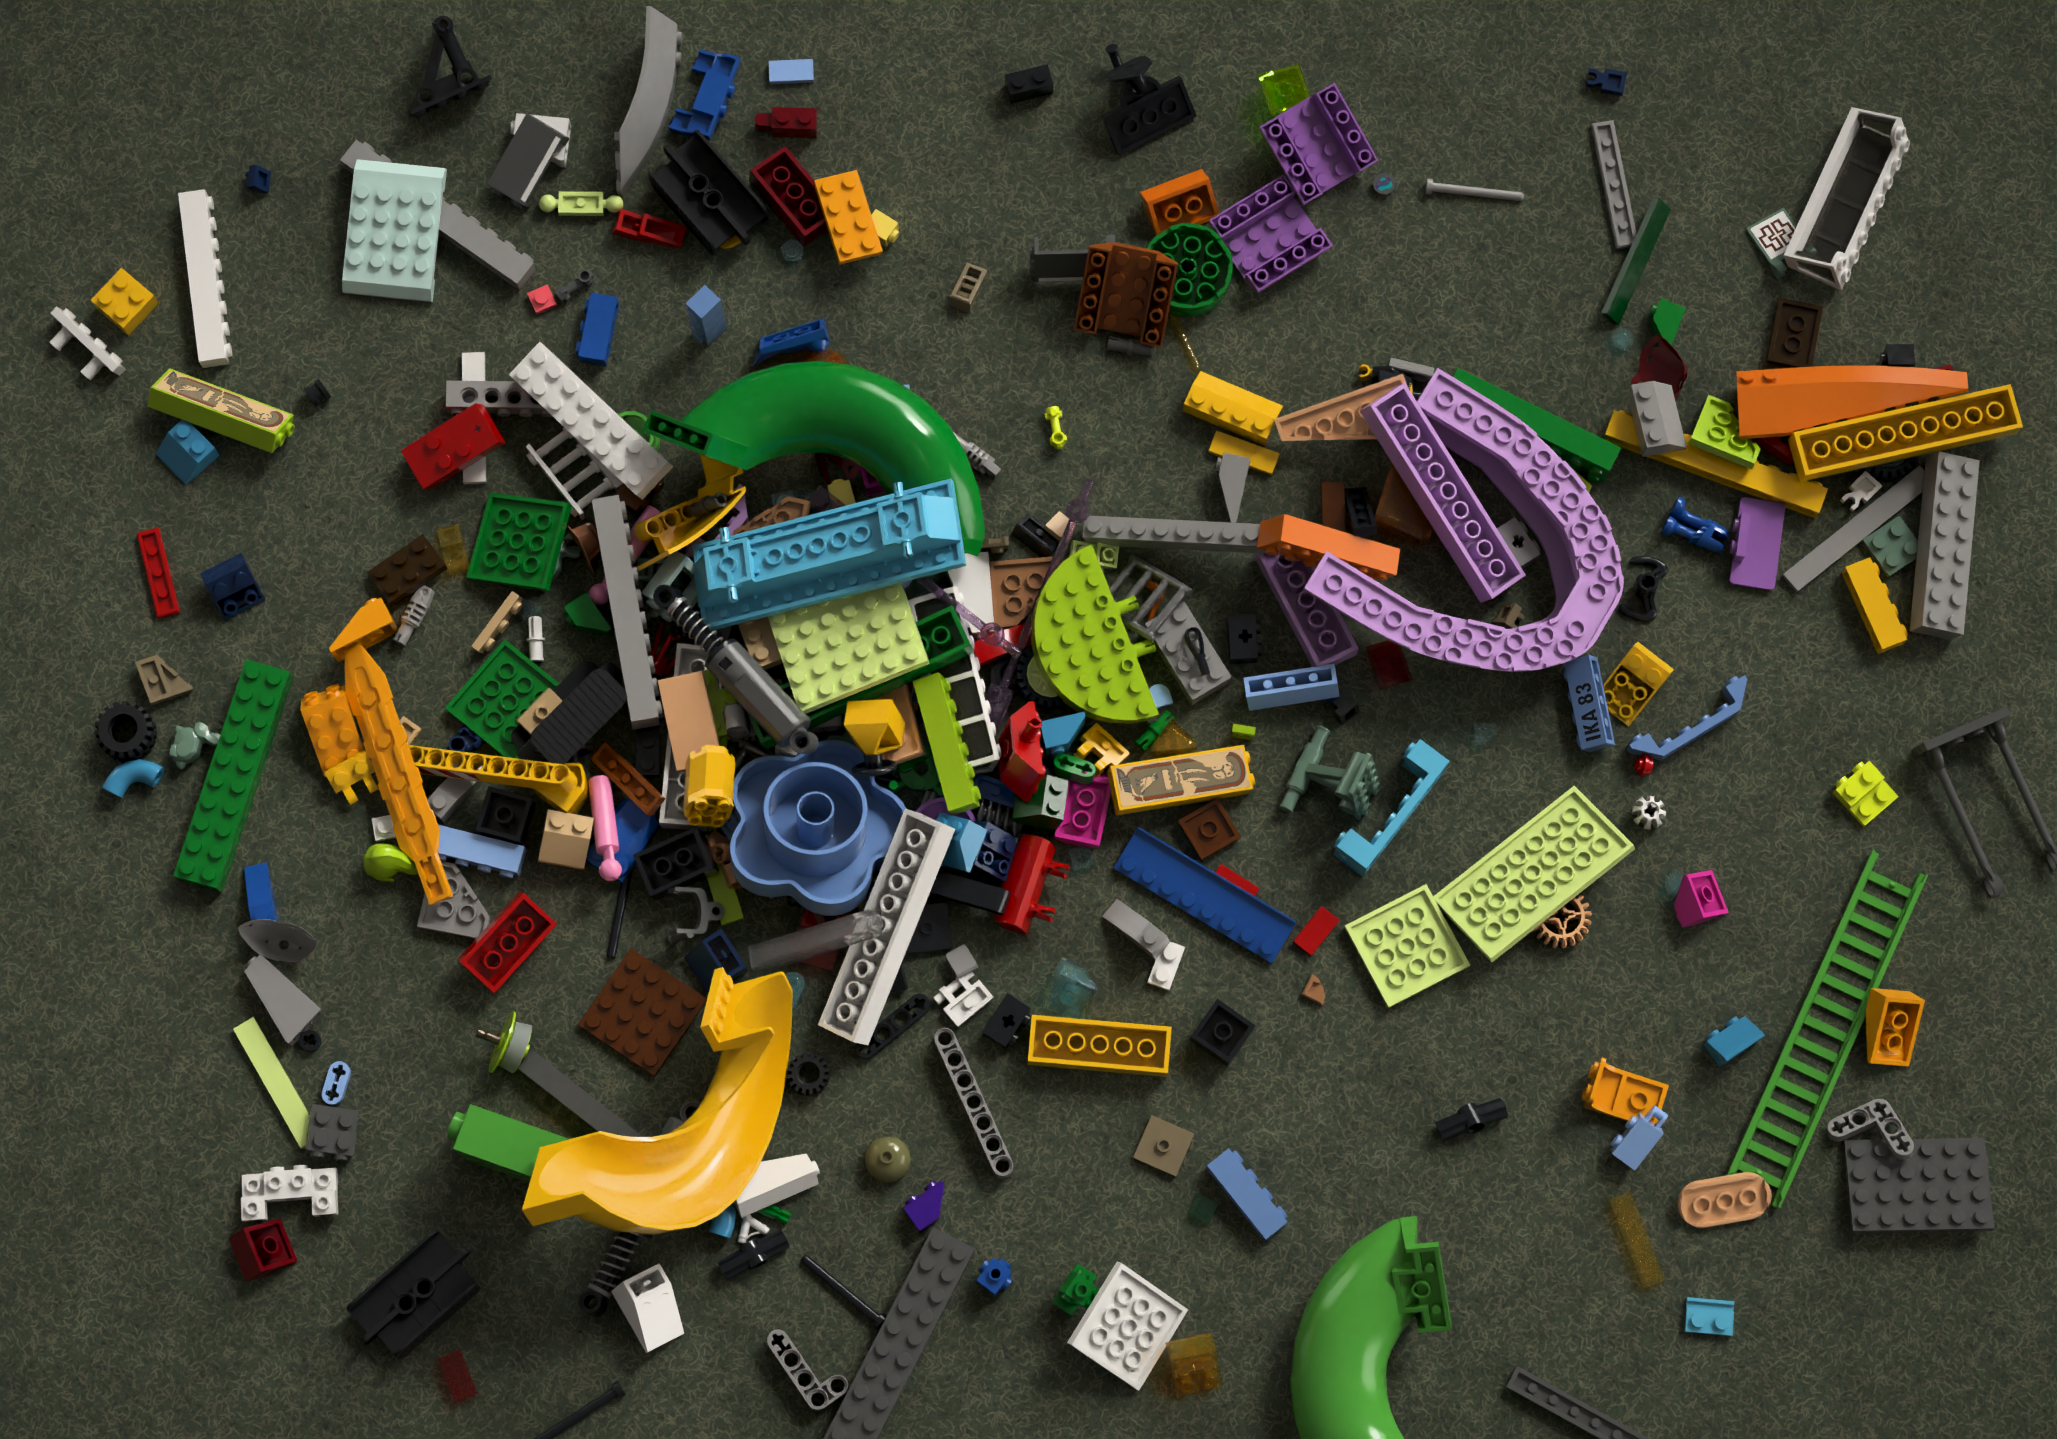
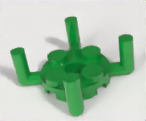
[889,746,944,798]

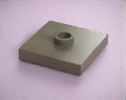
[1133,1115,1194,1177]

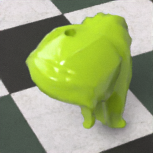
[363,843,418,882]

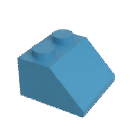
[156,420,220,485]
[1040,712,1085,759]
[936,813,988,873]
[1703,1016,1765,1067]

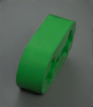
[1052,754,1096,784]

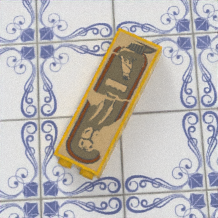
[1107,745,1255,816]

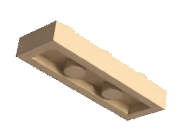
[472,591,524,654]

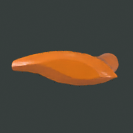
[1146,580,1165,622]

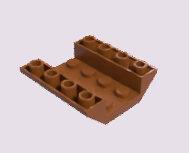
[1074,242,1178,348]

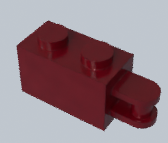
[754,107,818,138]

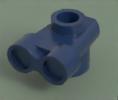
[445,725,484,753]

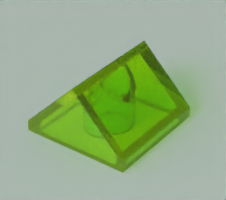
[1257,64,1310,117]

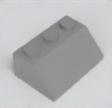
[1627,381,1687,457]

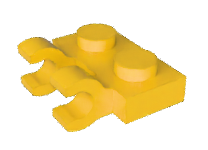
[1074,723,1130,777]
[324,750,379,805]

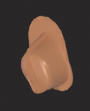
[566,522,601,574]

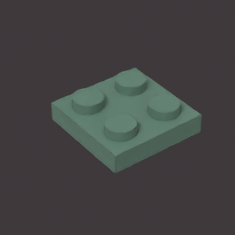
[1861,516,1918,578]

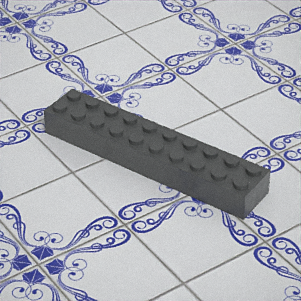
[823,1227,975,1439]

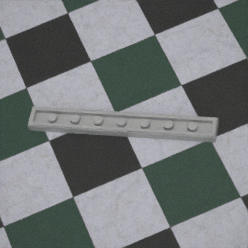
[1782,465,1925,593]

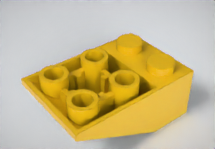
[1603,642,1674,727]

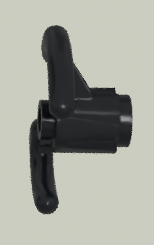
[1618,556,1668,622]

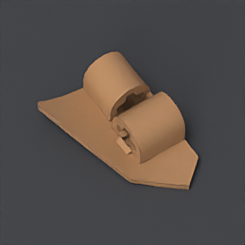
[706,829,744,889]

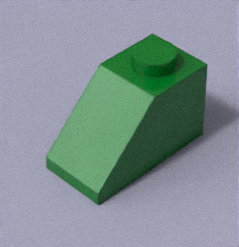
[1649,299,1686,345]
[564,592,613,636]

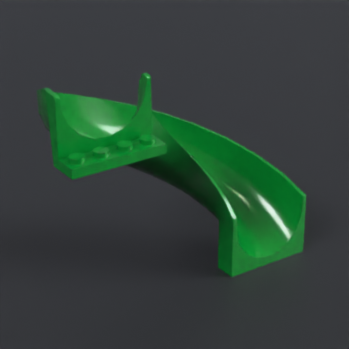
[642,361,985,556]

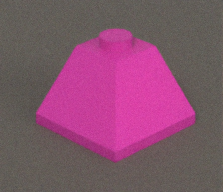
[1674,870,1729,928]

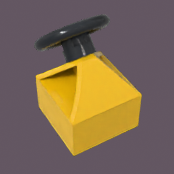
[844,699,905,777]
[532,742,594,815]

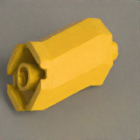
[683,745,735,827]

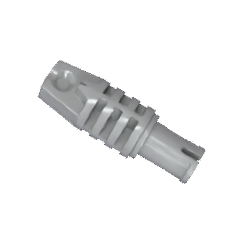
[953,432,1001,479]
[392,585,435,646]

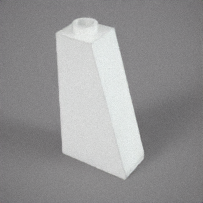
[946,552,995,640]
[733,1154,820,1218]

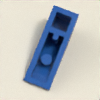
[244,862,279,924]

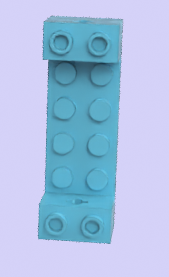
[1333,739,1450,877]

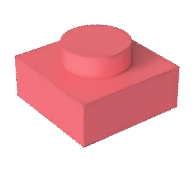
[527,284,557,315]

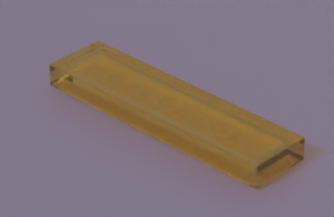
[1608,1192,1665,1289]

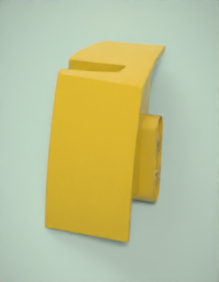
[634,454,746,571]

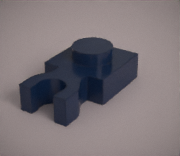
[1586,68,1627,96]

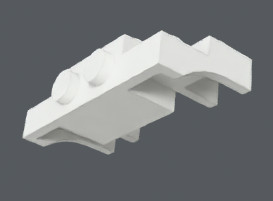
[241,1165,338,1222]

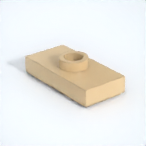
[516,688,562,735]

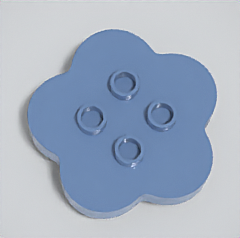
[730,740,906,916]

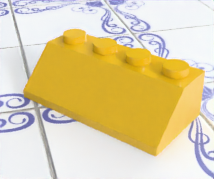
[1183,371,1283,446]

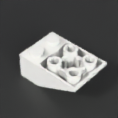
[611,1263,684,1353]

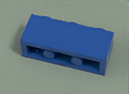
[576,293,619,367]

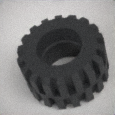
[94,701,157,763]

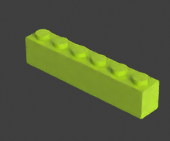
[913,673,981,815]

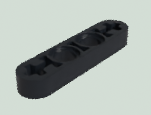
[855,994,930,1060]

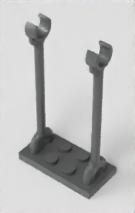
[1913,707,2057,898]

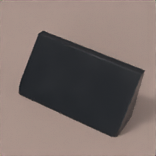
[1011,513,1062,558]

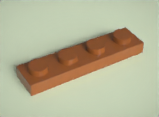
[591,742,665,817]

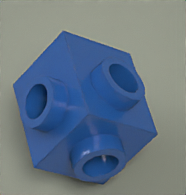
[976,1257,1013,1296]

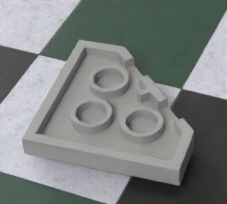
[417,861,491,939]

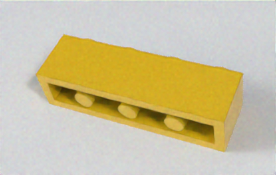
[1841,557,1908,654]

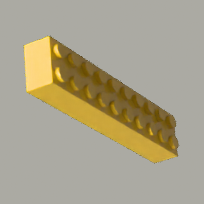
[1788,384,2023,482]

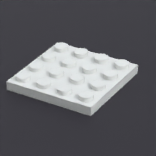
[1067,1261,1188,1391]

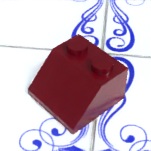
[229,1218,298,1282]

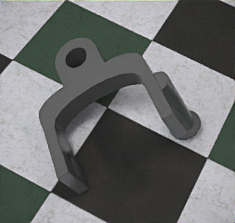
[667,887,725,945]

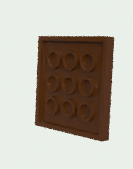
[578,948,707,1077]

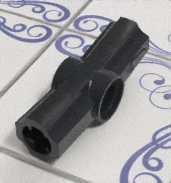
[1435,1098,1508,1142]
[718,1229,790,1280]

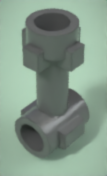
[554,269,594,302]

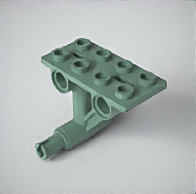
[1279,725,1380,821]

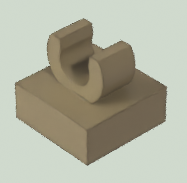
[1493,603,1525,629]

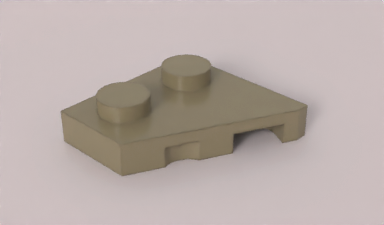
[135,655,193,706]

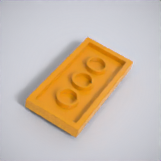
[813,170,883,265]

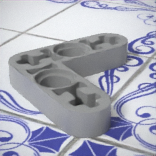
[1827,1099,1914,1160]

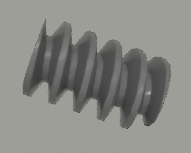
[976,799,1024,837]

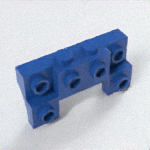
[669,49,741,141]

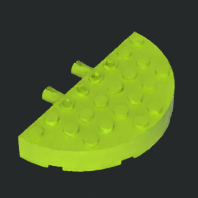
[1031,544,1159,724]

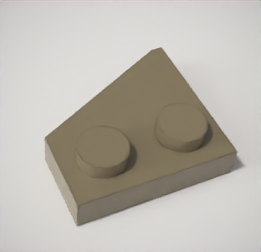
[980,536,1009,554]

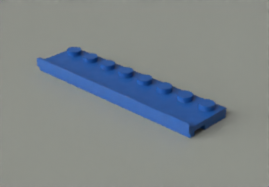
[1114,827,1297,963]

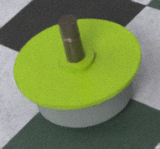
[475,1011,532,1073]

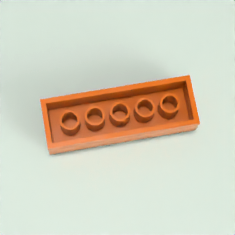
[1257,514,1400,581]

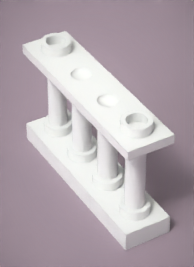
[526,427,623,520]

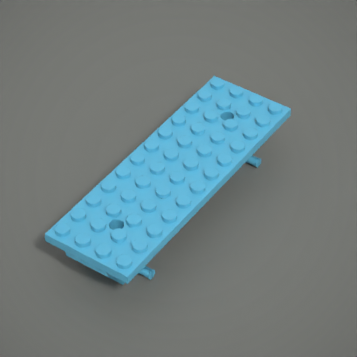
[692,478,966,631]

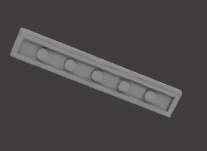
[1591,120,1637,250]

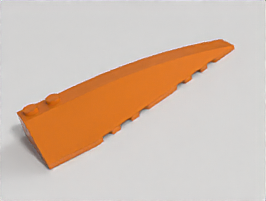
[1736,366,1968,439]

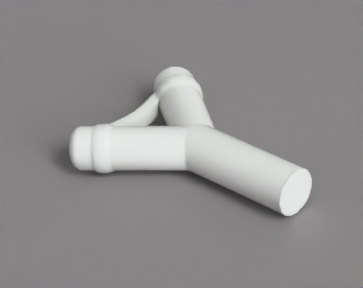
[738,1214,770,1244]

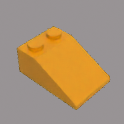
[329,598,398,663]
[1866,988,1925,1066]

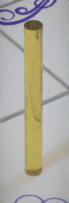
[1168,313,1202,372]

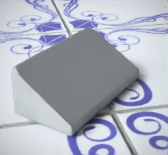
[1389,358,1434,383]

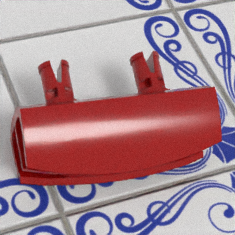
[994,834,1070,935]

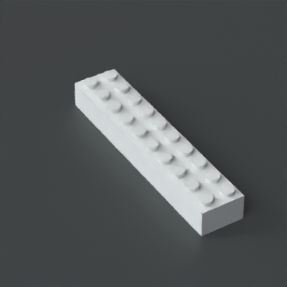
[818,809,955,1045]

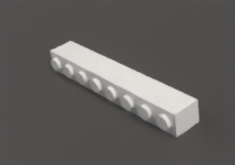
[178,189,232,368]

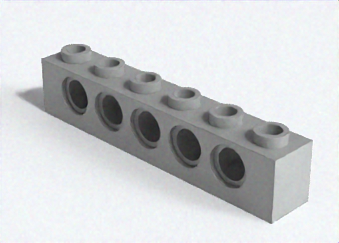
[446,381,553,418]

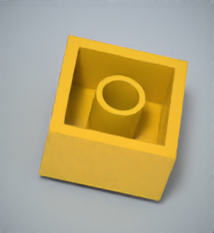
[91,268,159,336]

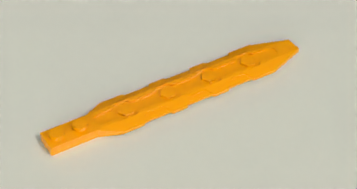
[344,643,453,905]

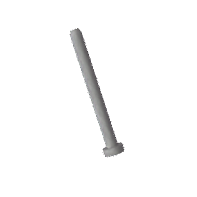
[1425,179,1524,201]

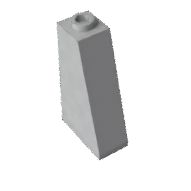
[244,954,324,1047]

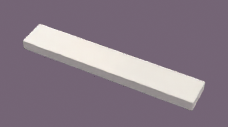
[462,352,486,484]

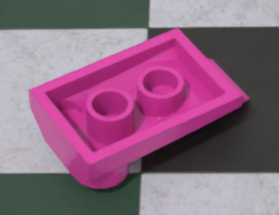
[1054,771,1111,848]

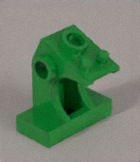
[1052,1264,1100,1317]

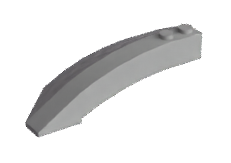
[614,6,682,197]

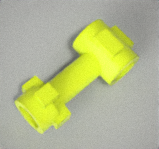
[1045,406,1067,450]

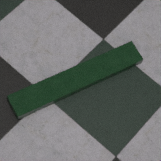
[1601,197,1671,325]

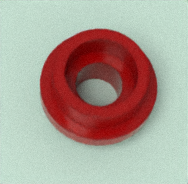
[1634,754,1653,777]

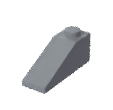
[1215,453,1250,523]
[427,765,483,823]
[1102,899,1170,960]

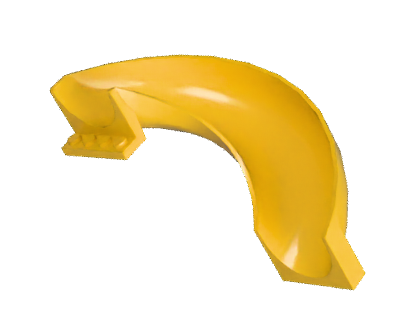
[522,967,793,1235]

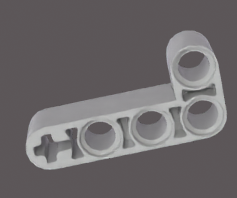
[767,1329,849,1411]

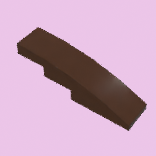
[1321,482,1345,532]

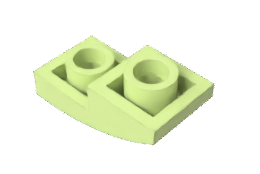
[1069,540,1119,569]

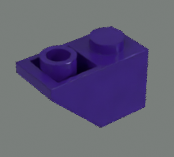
[903,1180,945,1233]

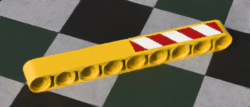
[408,745,578,792]

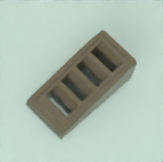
[949,263,987,313]

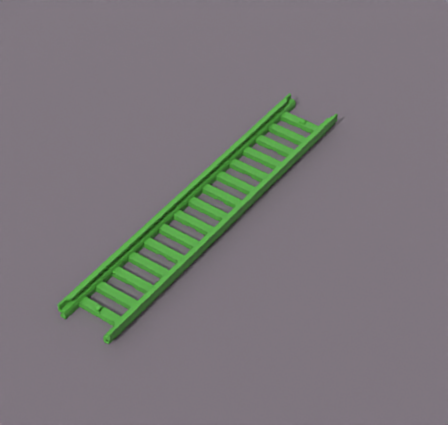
[1726,849,1928,1209]

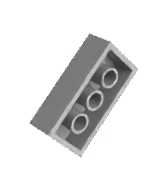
[1144,601,1232,706]

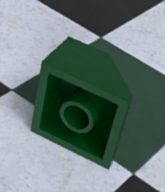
[1011,775,1069,833]

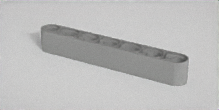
[934,1028,1013,1179]

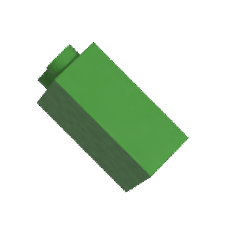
[447,1104,569,1183]

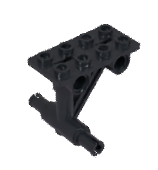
[408,16,492,118]

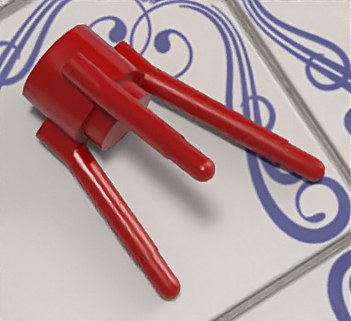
[650,622,692,678]

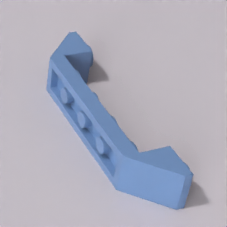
[1627,675,1747,761]

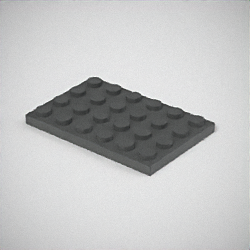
[1843,1138,1995,1234]

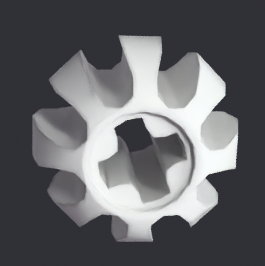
[1632,796,1666,830]

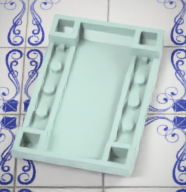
[342,159,447,302]

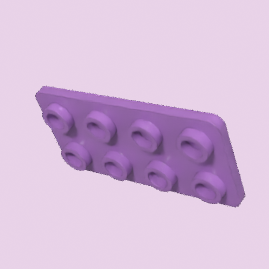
[1729,497,1785,591]

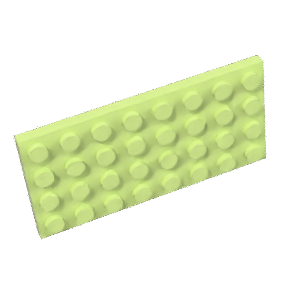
[1433,786,1635,962]

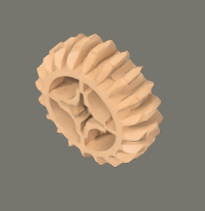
[1532,895,1592,949]

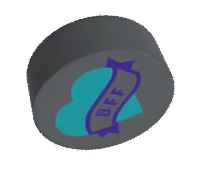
[1372,173,1395,197]

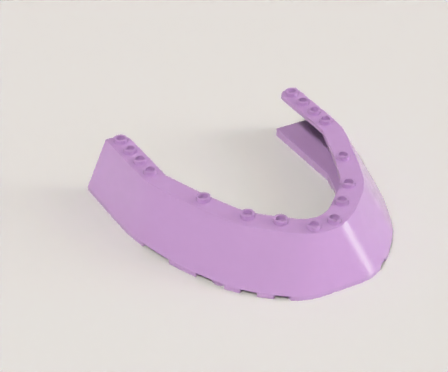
[1303,368,1624,672]

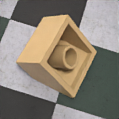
[538,809,594,870]

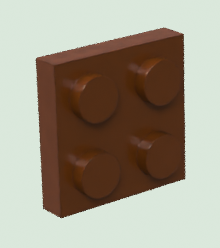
[1178,798,1241,861]

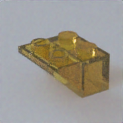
[1165,1333,1223,1396]

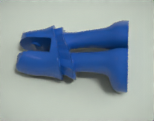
[1660,496,1730,553]

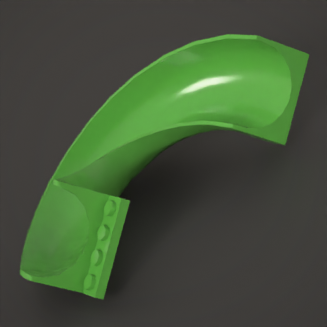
[1290,1216,1452,1439]

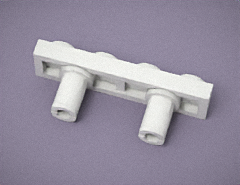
[49,306,126,380]

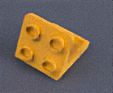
[300,684,365,777]
[1581,1057,1669,1123]

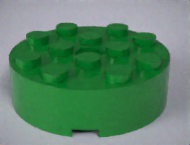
[1147,223,1233,317]

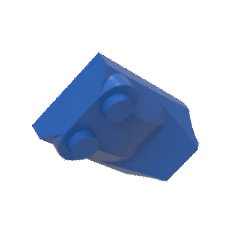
[754,318,830,366]
[585,798,660,883]

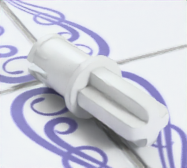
[527,616,545,662]

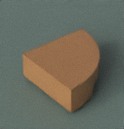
[1301,974,1325,1006]

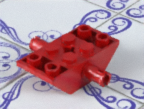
[997,701,1045,802]

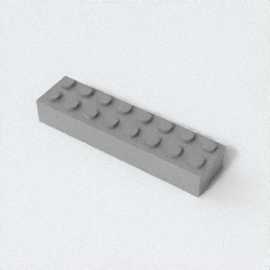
[1910,451,1980,640]

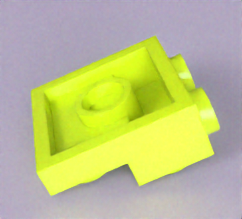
[1833,761,1899,827]

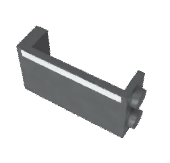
[487,114,569,209]
[1030,235,1115,282]

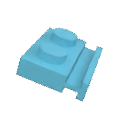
[1684,1297,1734,1336]

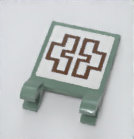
[1746,208,1817,279]

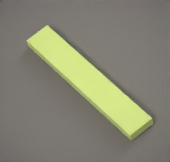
[233,1017,310,1149]

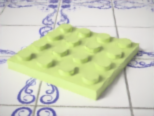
[1344,884,1470,1008]

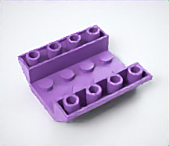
[1259,83,1379,205]
[1209,174,1333,293]

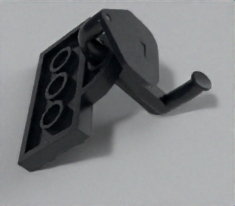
[1101,44,1197,156]

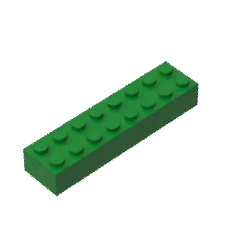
[1453,368,1621,483]

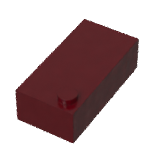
[749,146,828,247]

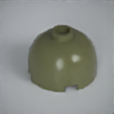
[864,1136,911,1184]

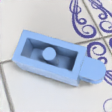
[1611,1105,1668,1170]

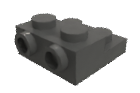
[305,1104,359,1161]

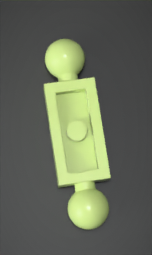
[539,191,623,216]

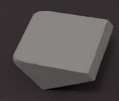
[945,944,978,978]

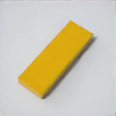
[1208,430,1280,476]

